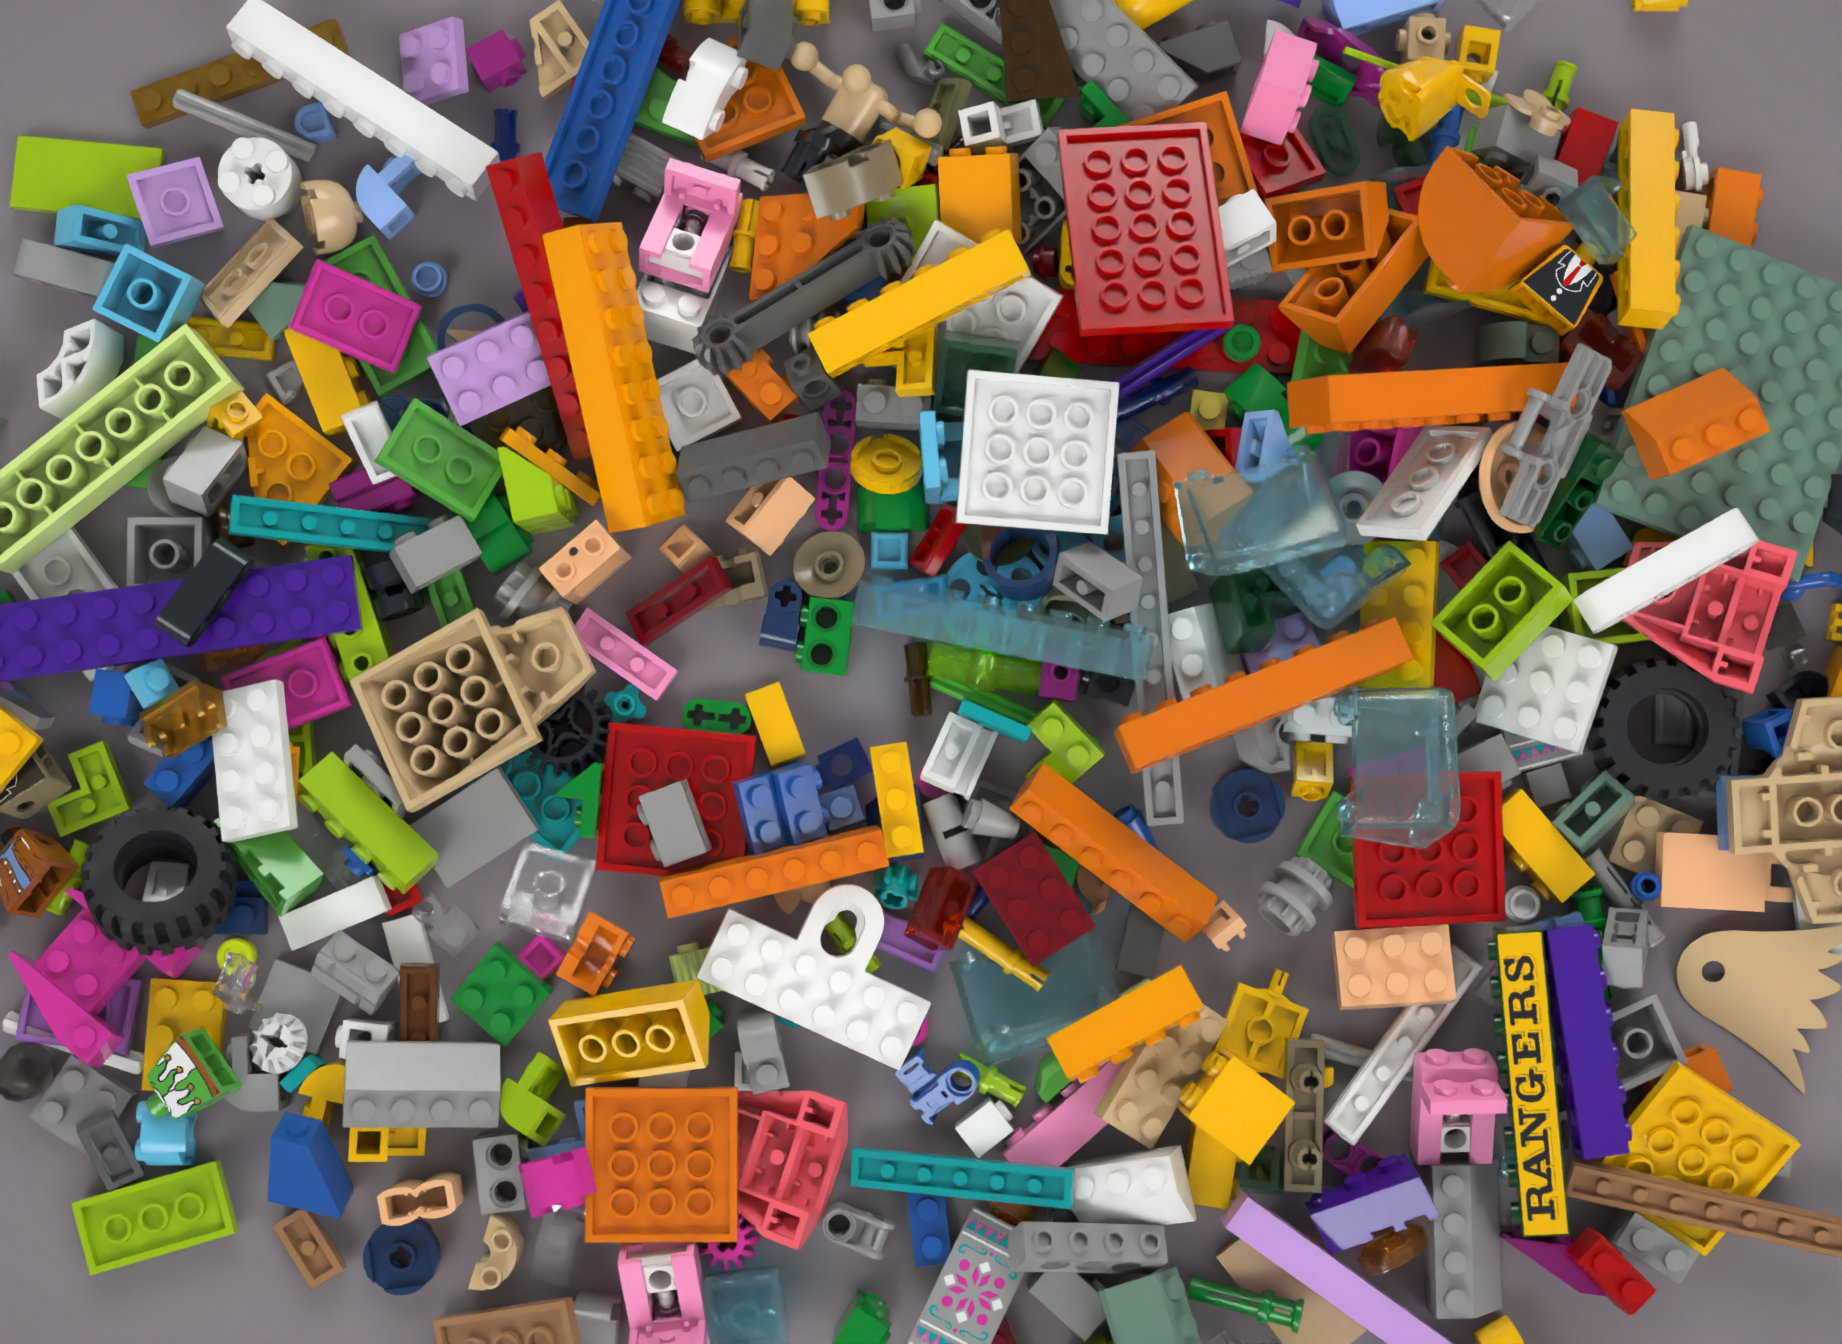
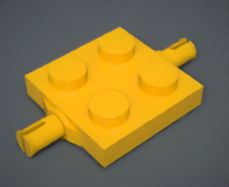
[1212,968,1309,1079]

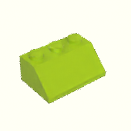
[497,446,579,535]

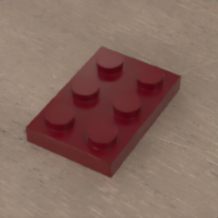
[972,831,1096,967]

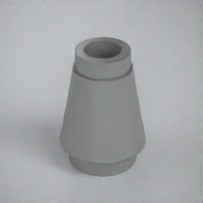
[962,798,1020,840]

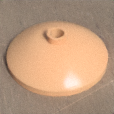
[1479,420,1547,533]

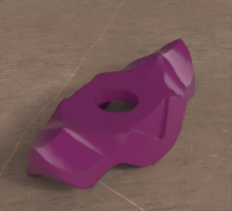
[1298,15,1388,107]

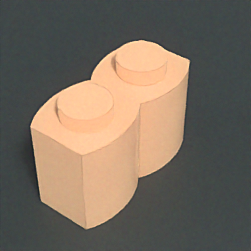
[377,1172,465,1226]

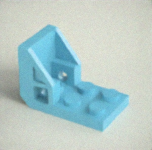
[919,411,963,504]

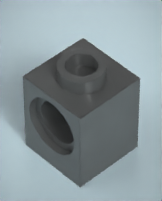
[783,346,843,411]

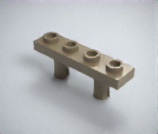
[1282,1038,1325,1193]

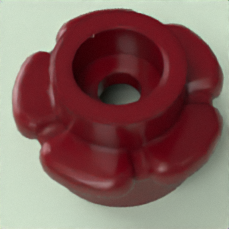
[1032,244,1059,281]

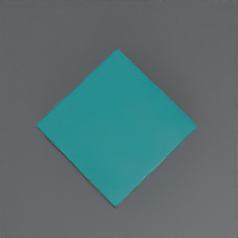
[957,699,1032,743]

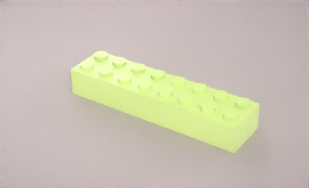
[0,323,245,574]

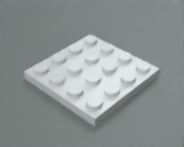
[891,220,1064,410]
[956,370,1119,535]

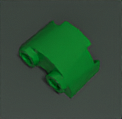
[856,478,930,533]

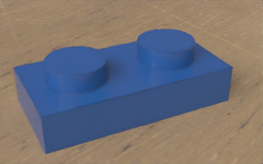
[907,1192,951,1267]

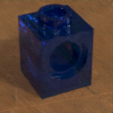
[814,737,873,790]

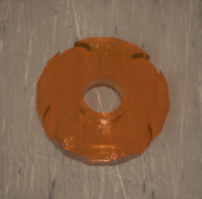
[1356,1224,1430,1276]

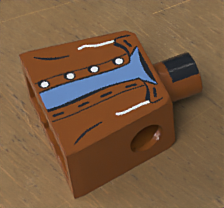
[0,827,79,918]

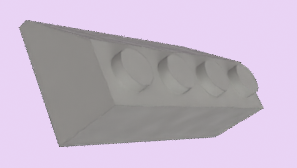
[342,1040,500,1128]
[1422,1157,1502,1319]

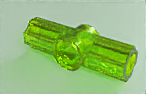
[927,642,1042,695]

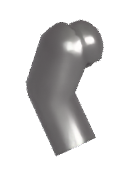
[895,42,945,85]

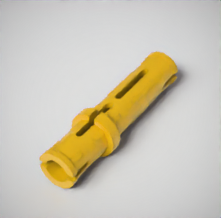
[946,910,1051,992]

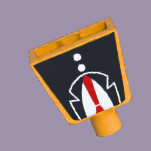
[1508,241,1603,336]

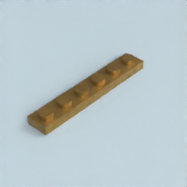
[130,18,351,129]

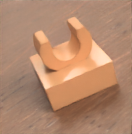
[1201,900,1247,952]

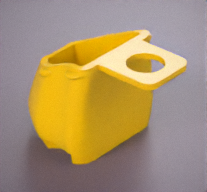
[1378,56,1491,141]

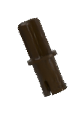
[904,642,933,717]

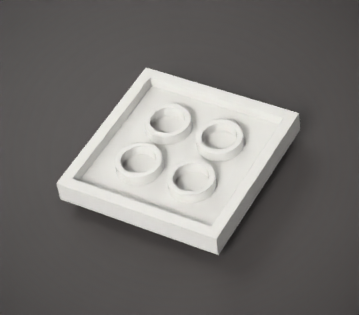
[1475,627,1618,755]

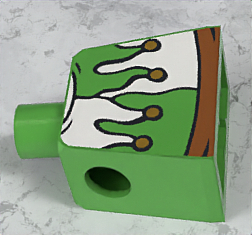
[146,1028,242,1120]

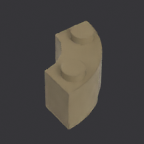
[803,139,904,221]

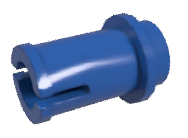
[1626,871,1662,901]

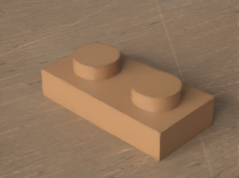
[272,1209,347,1290]

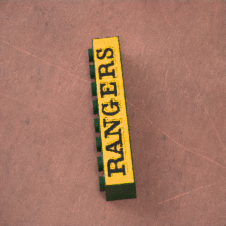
[1486,924,1570,1237]

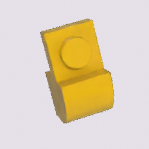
[298,1060,345,1132]
[348,1128,426,1162]

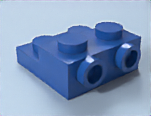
[732,762,830,855]

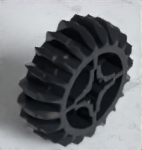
[519,684,612,778]

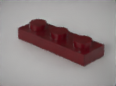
[625,556,733,645]

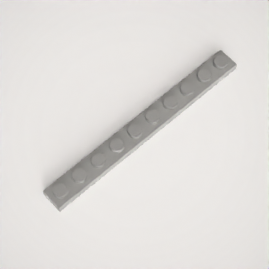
[1117,450,1184,826]

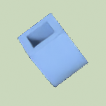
[356,154,422,240]

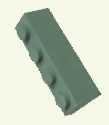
[1098,1267,1201,1344]

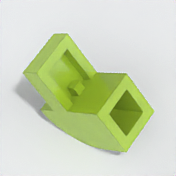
[500,1052,566,1147]

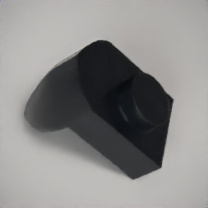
[1766,670,1830,709]

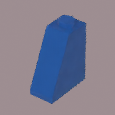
[267,1111,354,1219]

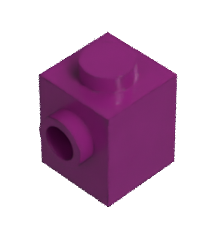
[465,29,527,93]
[1036,646,1081,702]

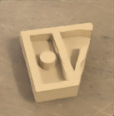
[529,0,589,102]

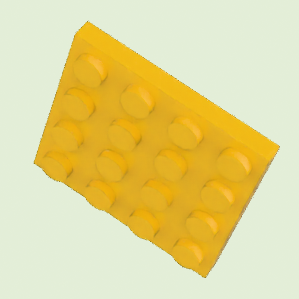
[1593,1060,1801,1257]

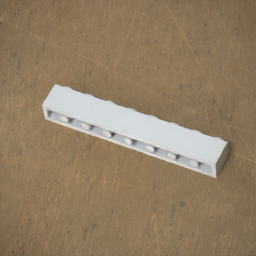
[226,0,500,201]

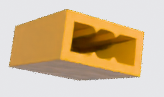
[938,146,1022,244]

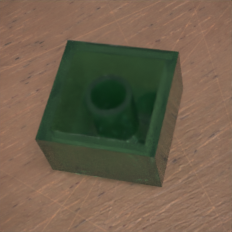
[933,330,1020,417]

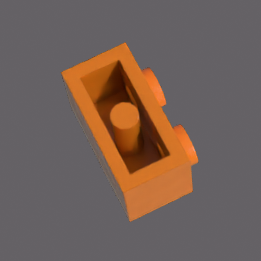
[723,348,800,424]

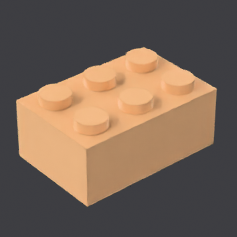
[1331,924,1457,1011]

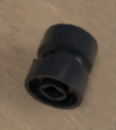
[362,560,425,622]

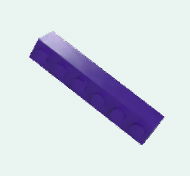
[1542,922,1632,1160]

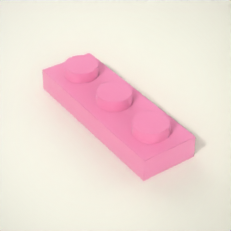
[574,607,679,701]

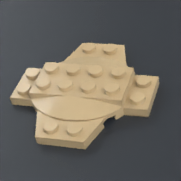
[1726,696,1842,924]

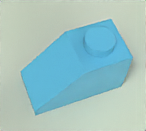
[54,204,146,257]

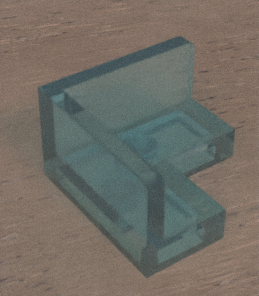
[1557,175,1637,265]

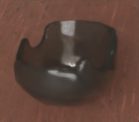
[0,1042,55,1102]

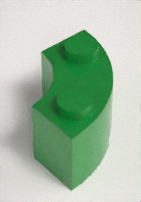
[1223,363,1325,469]

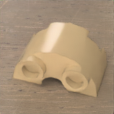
[468,1212,525,1291]

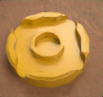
[850,434,923,494]

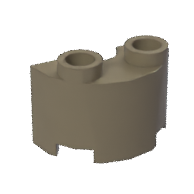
[701,546,769,611]

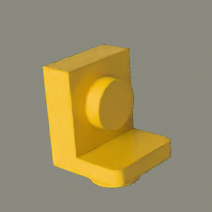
[206,391,262,442]
[1291,741,1334,801]

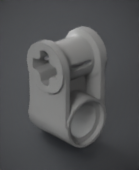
[822,1202,896,1260]

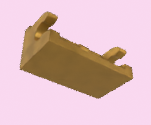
[139,680,228,759]

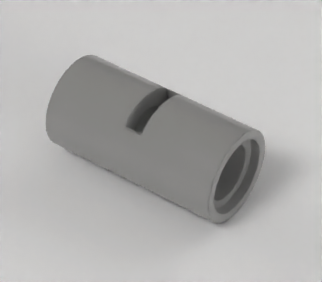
[921,792,983,873]

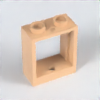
[539,520,632,605]

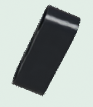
[155,537,255,648]

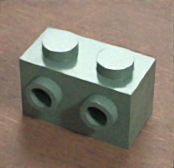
[1552,770,1635,856]

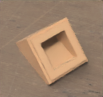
[659,523,715,574]

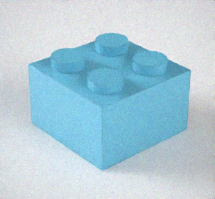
[92,243,206,343]

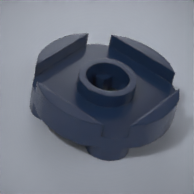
[1209,769,1285,843]
[363,1219,441,1295]

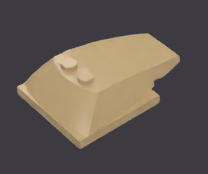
[349,606,596,813]

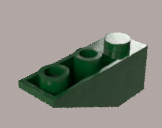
[1533,432,1624,550]

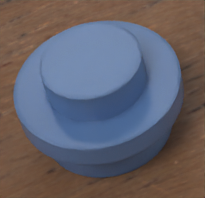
[411,261,448,298]

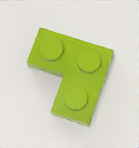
[1025,699,1105,784]
[48,741,134,837]

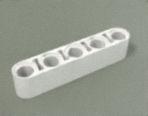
[1573,508,1759,634]

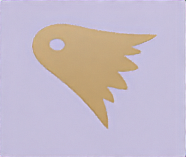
[1676,925,1842,1094]

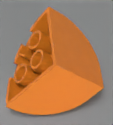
[1418,146,1575,293]

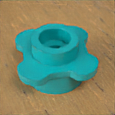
[604,684,647,723]

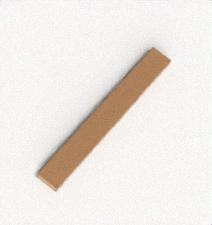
[1564,1156,1842,1259]

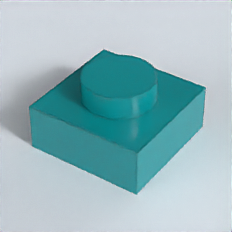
[280,1054,327,1094]

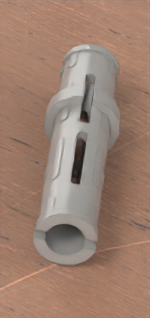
[1581,846,1666,948]

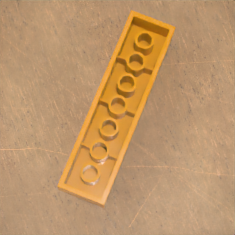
[542,222,686,533]

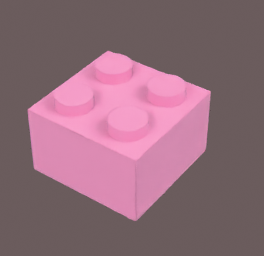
[1240,29,1319,146]

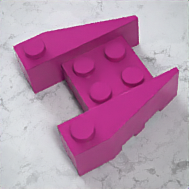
[8,888,202,1067]

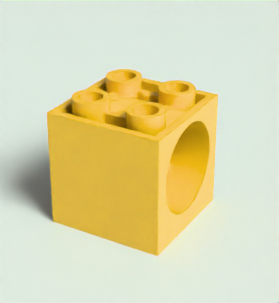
[1177,1047,1296,1165]

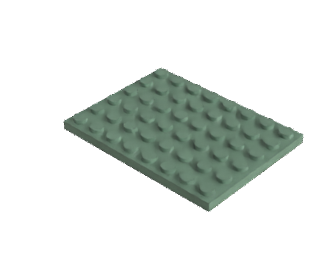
[1592,224,1842,582]

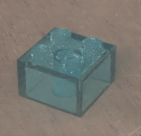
[703,1264,790,1344]

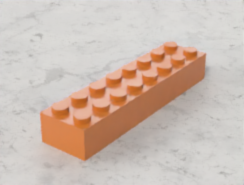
[1287,363,1577,434]

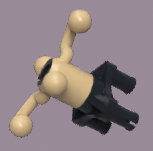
[780,41,942,183]

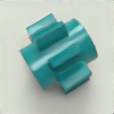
[873,863,919,909]

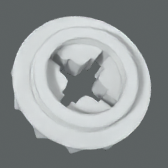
[248,1013,308,1074]

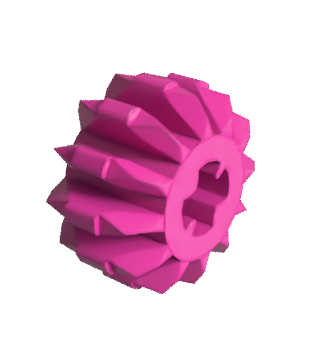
[698,1214,760,1271]

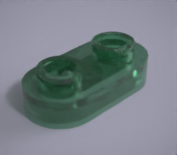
[1308,104,1360,178]

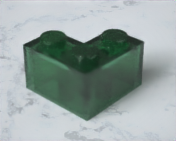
[1209,564,1301,655]

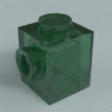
[1240,1145,1282,1196]

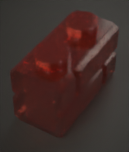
[903,866,979,951]

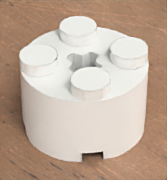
[217,137,304,221]

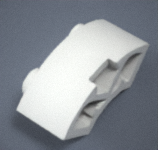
[662,38,748,140]
[36,319,124,420]

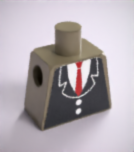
[0,742,72,819]

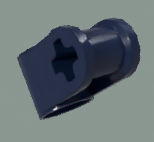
[759,580,804,652]

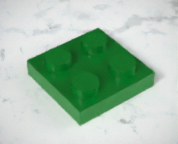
[450,942,554,1047]

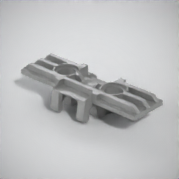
[1499,343,1612,529]

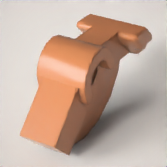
[1077,864,1110,916]

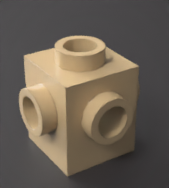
[1395,13,1451,65]

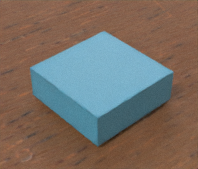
[871,532,908,570]

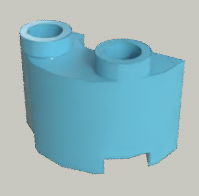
[134,1091,198,1166]

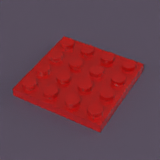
[595,722,757,876]
[1350,770,1506,928]

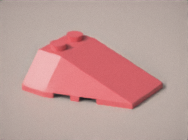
[1622,540,1798,694]
[738,1091,848,1250]

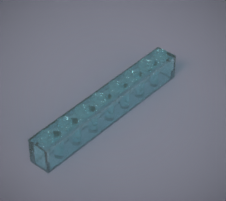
[851,574,1155,681]

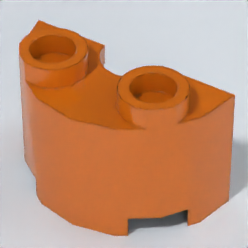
[556,911,636,996]

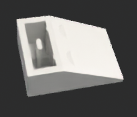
[637,246,733,354]

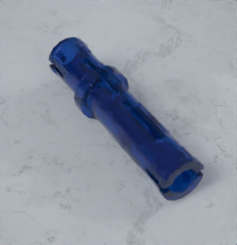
[1116,366,1198,424]

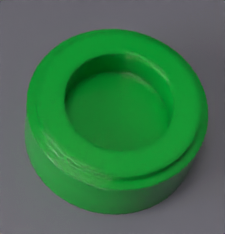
[1222,324,1261,363]

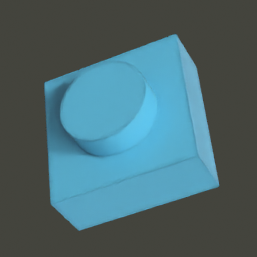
[124,659,179,709]

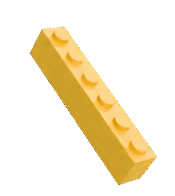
[1618,109,1680,330]
[808,229,1031,378]

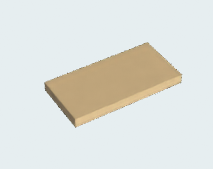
[1215,1209,1367,1344]

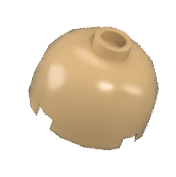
[300,180,363,256]

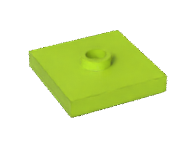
[866,184,941,262]

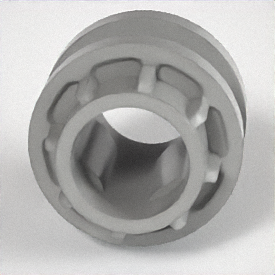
[492,562,573,621]
[1257,856,1334,936]

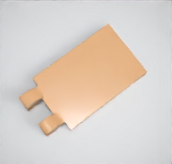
[1654,832,1794,912]

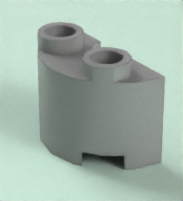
[1234,713,1291,774]
[573,1290,623,1344]

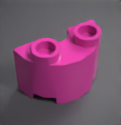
[518,1146,597,1218]

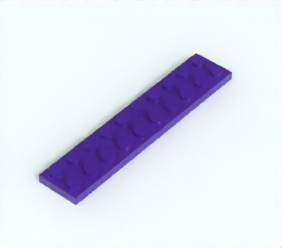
[0,555,363,683]

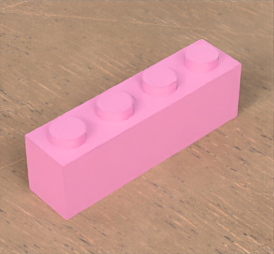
[1002,1061,1124,1167]

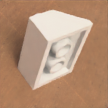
[1168,600,1246,702]
[1067,1145,1197,1225]

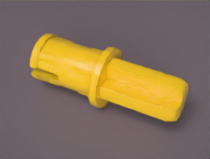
[729,198,759,273]

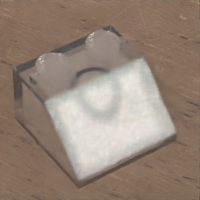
[500,841,596,945]

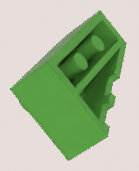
[212,817,324,917]

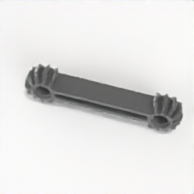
[692,217,916,377]

